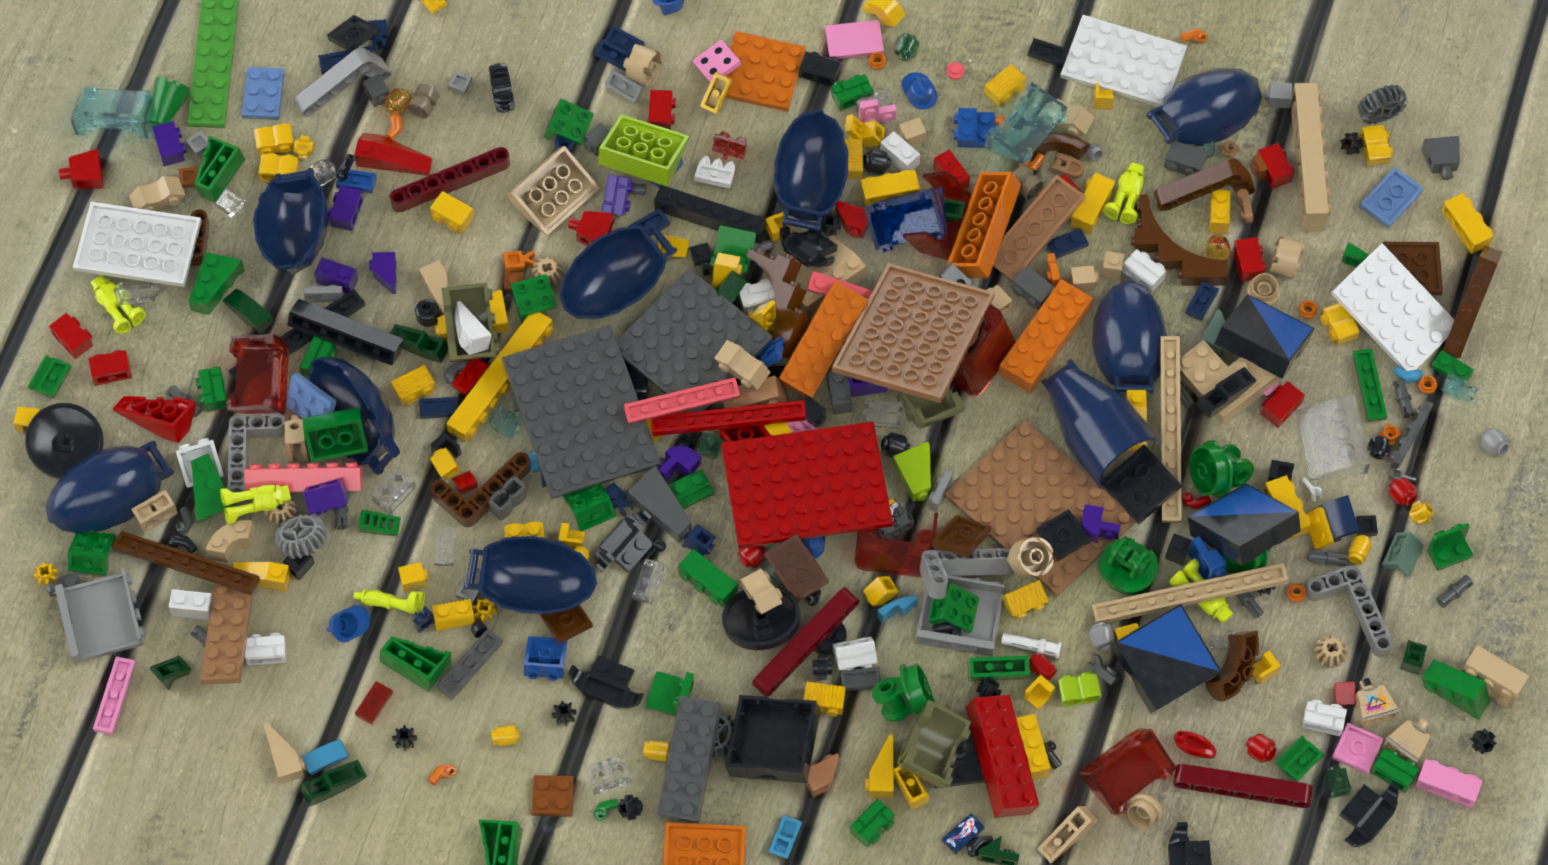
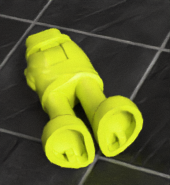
[1103,163,1145,224]
[91,275,146,334]
[220,485,291,525]
[1169,558,1234,624]
[353,589,425,614]

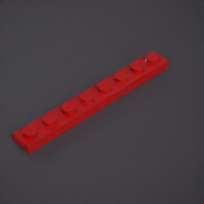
[651,400,806,436]

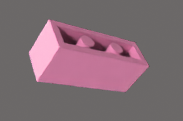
[1415,759,1483,808]

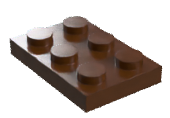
[932,515,991,557]
[764,533,829,602]

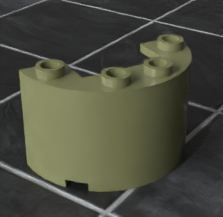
[441,283,499,362]
[897,388,965,429]
[897,700,971,789]

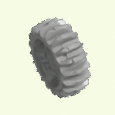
[274,513,327,559]

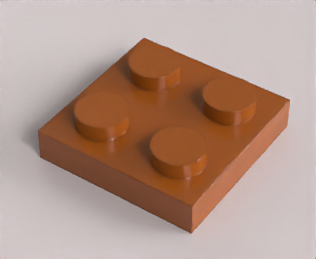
[532,775,574,817]

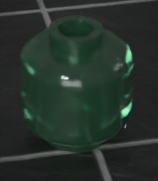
[894,33,919,62]

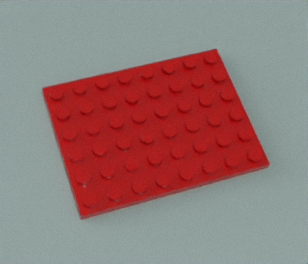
[721,421,893,549]

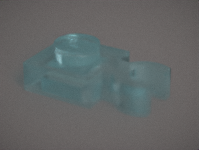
[1441,372,1478,402]

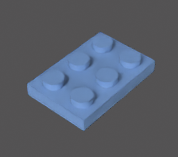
[242,67,285,120]
[1359,167,1424,229]
[286,372,336,419]

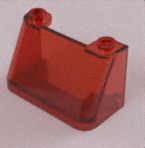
[951,304,1016,396]
[226,334,289,415]
[1078,728,1177,815]

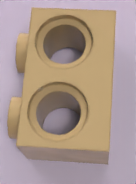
[131,490,178,533]

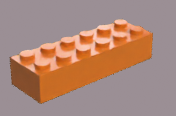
[947,172,1021,278]
[999,279,1093,394]
[778,280,868,398]

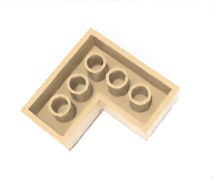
[1180,340,1282,425]

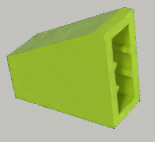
[893,442,931,502]

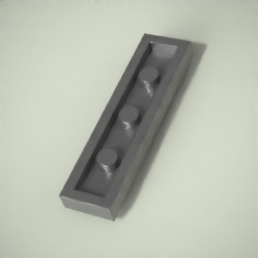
[1389,400,1433,468]
[436,629,503,700]

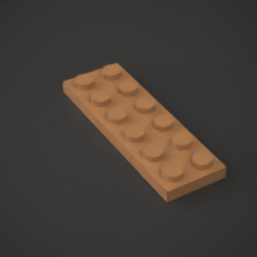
[993,174,1086,281]
[200,584,254,685]

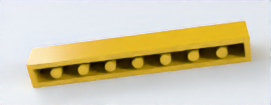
[446,312,554,443]

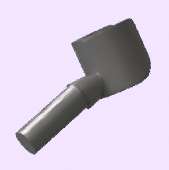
[1388,468,1416,482]

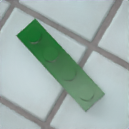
[1352,349,1388,422]

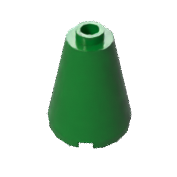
[149,76,191,127]

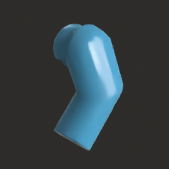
[1393,366,1423,383]

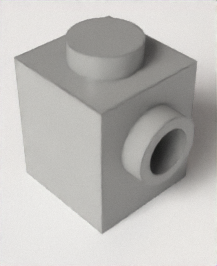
[1265,82,1292,108]

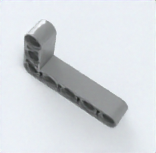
[294,47,391,117]
[227,413,285,506]
[920,548,1012,599]
[1306,566,1393,658]

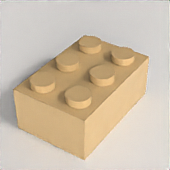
[1462,645,1529,709]

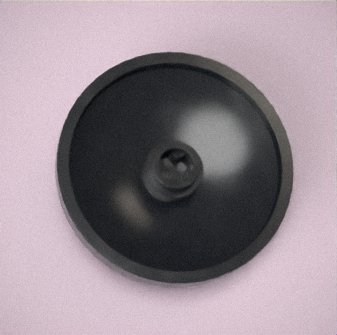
[25,403,104,479]
[722,586,801,650]

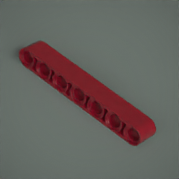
[390,147,510,213]
[751,587,860,697]
[1173,764,1313,808]

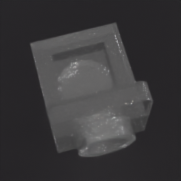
[214,189,247,217]

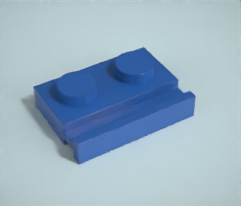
[756,337,785,367]

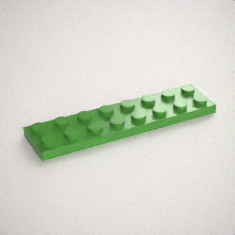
[187,0,239,128]

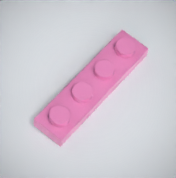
[93,656,136,735]

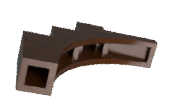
[1130,195,1228,286]
[1443,246,1502,358]
[746,248,811,359]

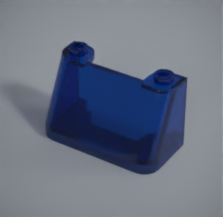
[864,186,948,252]

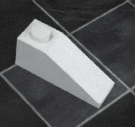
[454,301,491,355]

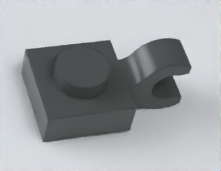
[46,571,81,597]
[1086,654,1120,685]

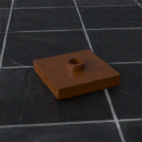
[540,605,593,645]

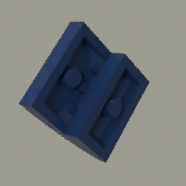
[594,25,645,72]
[1313,495,1360,542]

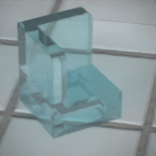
[489,406,522,439]

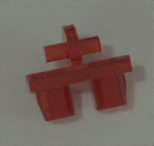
[712,131,747,160]

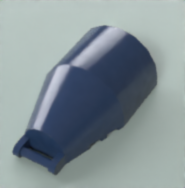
[1041,359,1162,490]

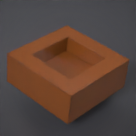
[1250,155,1268,181]
[179,166,198,188]
[504,272,524,292]

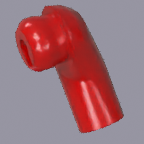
[1182,492,1211,509]

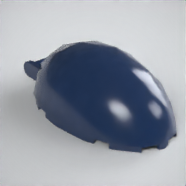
[1146,68,1262,146]
[774,109,849,233]
[253,168,329,274]
[560,221,678,320]
[1092,280,1167,394]
[307,357,400,475]
[45,441,174,534]
[464,536,597,614]

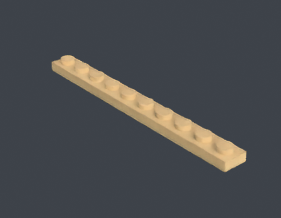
[1161,336,1182,523]
[1092,563,1289,624]

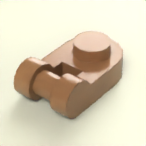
[1049,153,1084,179]
[1237,189,1253,224]

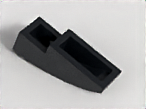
[1197,367,1257,419]

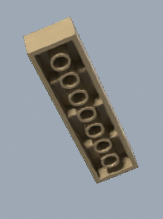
[1291,83,1331,231]

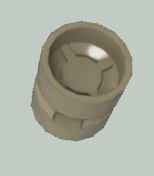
[407,83,440,118]
[1013,164,1044,199]

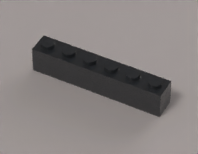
[654,185,766,245]
[287,299,403,366]

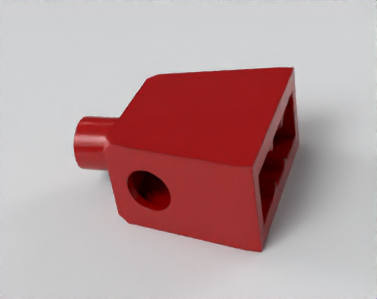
[59,149,104,189]
[568,211,615,246]

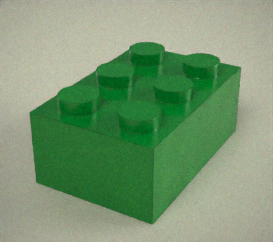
[303,407,368,462]

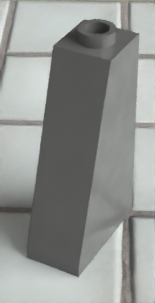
[627,466,692,543]

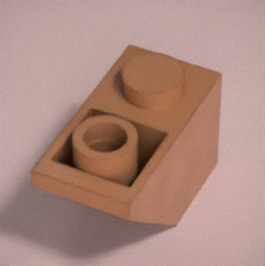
[805,753,839,798]

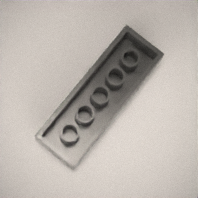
[657,695,722,823]

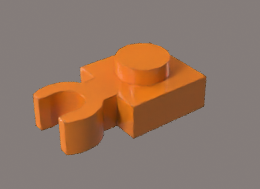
[502,251,537,272]
[1046,253,1060,287]

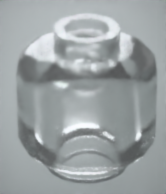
[309,159,336,186]

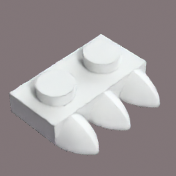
[694,156,735,189]

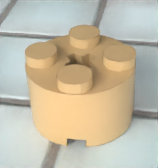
[623,44,663,86]
[1268,235,1305,278]
[1007,537,1054,578]

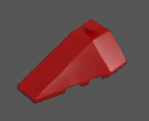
[354,133,433,176]
[113,396,196,443]

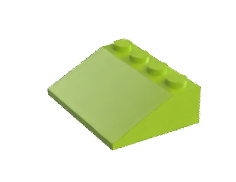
[598,114,689,186]

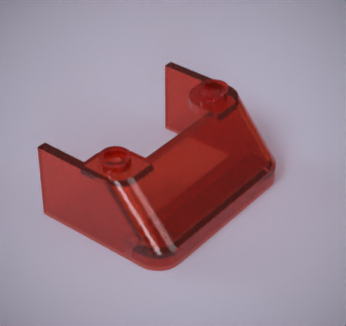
[903,171,972,260]
[854,513,938,577]

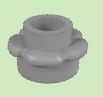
[1087,144,1104,162]

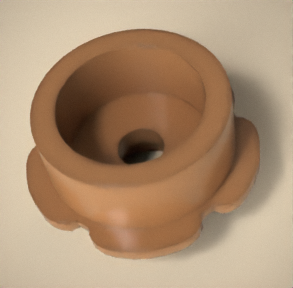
[1221,141,1240,158]

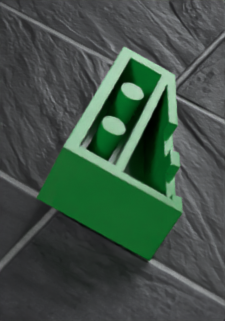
[194,135,245,203]
[188,252,245,315]
[191,453,233,524]
[380,636,452,692]
[1422,659,1490,720]
[478,819,523,865]

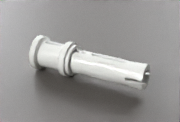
[1001,632,1062,660]

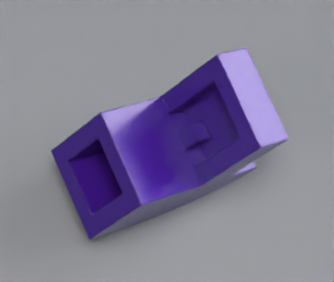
[659,446,702,482]
[1081,504,1121,543]

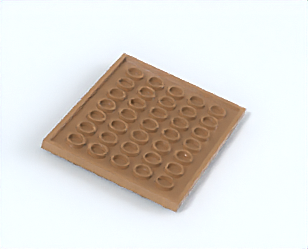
[832,263,995,403]
[944,420,1136,597]

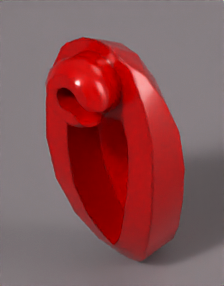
[1174,731,1216,759]

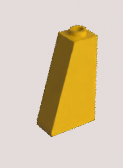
[435,290,509,342]

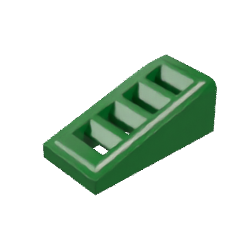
[1341,242,1369,267]
[358,510,401,536]

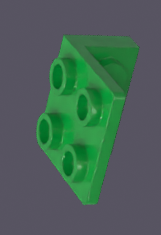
[543,98,594,145]
[710,225,756,273]
[511,274,557,324]
[563,484,616,532]
[1427,523,1473,571]
[68,531,116,576]
[928,582,979,633]
[646,671,694,716]

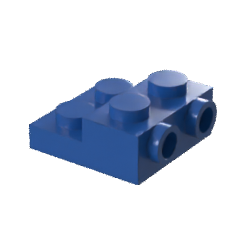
[954,108,995,148]
[1188,536,1227,580]
[524,636,567,681]

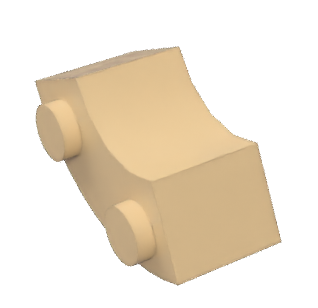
[1038,98,1094,137]
[129,176,185,211]
[714,340,770,390]
[205,520,255,562]
[738,568,783,614]

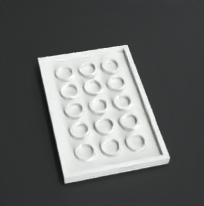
[1060,15,1187,107]
[73,202,202,287]
[1330,244,1454,371]

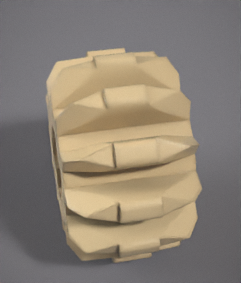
[531,255,564,286]
[264,497,297,526]
[1314,634,1348,668]

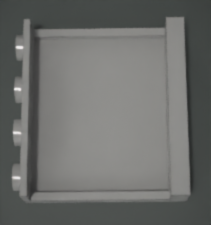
[54,567,146,664]
[915,576,1005,657]

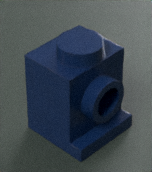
[682,524,716,556]

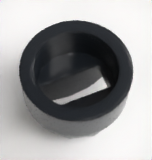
[471,621,488,638]

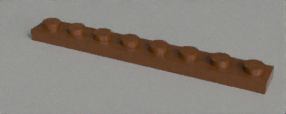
[112,531,260,595]

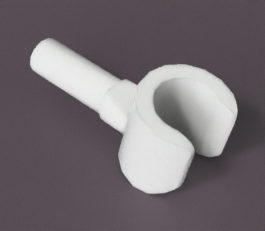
[1302,478,1322,502]

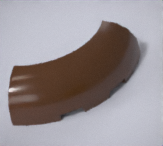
[1012,132,1090,161]
[1205,630,1259,702]

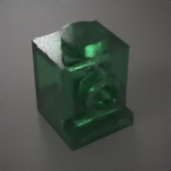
[698,433,723,459]
[1324,765,1352,798]

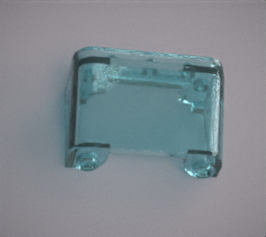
[985,82,1067,164]
[71,87,153,139]

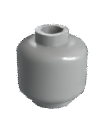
[1480,428,1509,457]
[1088,621,1116,652]

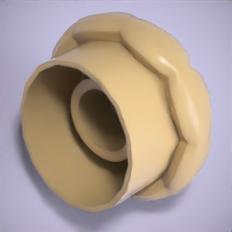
[1247,273,1281,306]
[1128,793,1163,829]

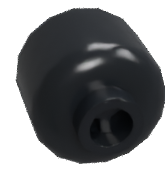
[863,149,891,174]
[415,299,440,327]
[881,432,910,458]

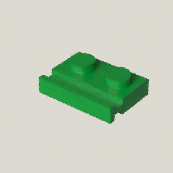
[28,355,72,399]
[668,469,715,510]
[1275,735,1324,782]

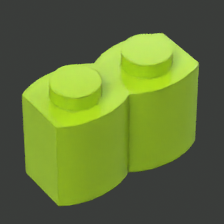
[1057,672,1102,707]

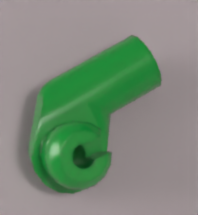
[593,799,618,821]

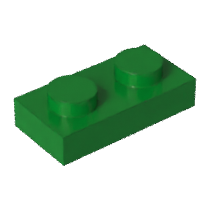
[1431,350,1474,387]

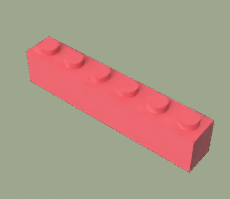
[244,462,364,492]

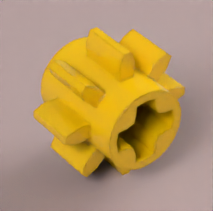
[294,135,315,159]
[1409,500,1434,526]
[33,562,59,586]
[472,598,497,623]

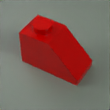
[835,201,872,239]

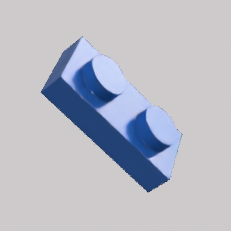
[336,170,377,193]

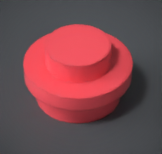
[946,62,965,80]

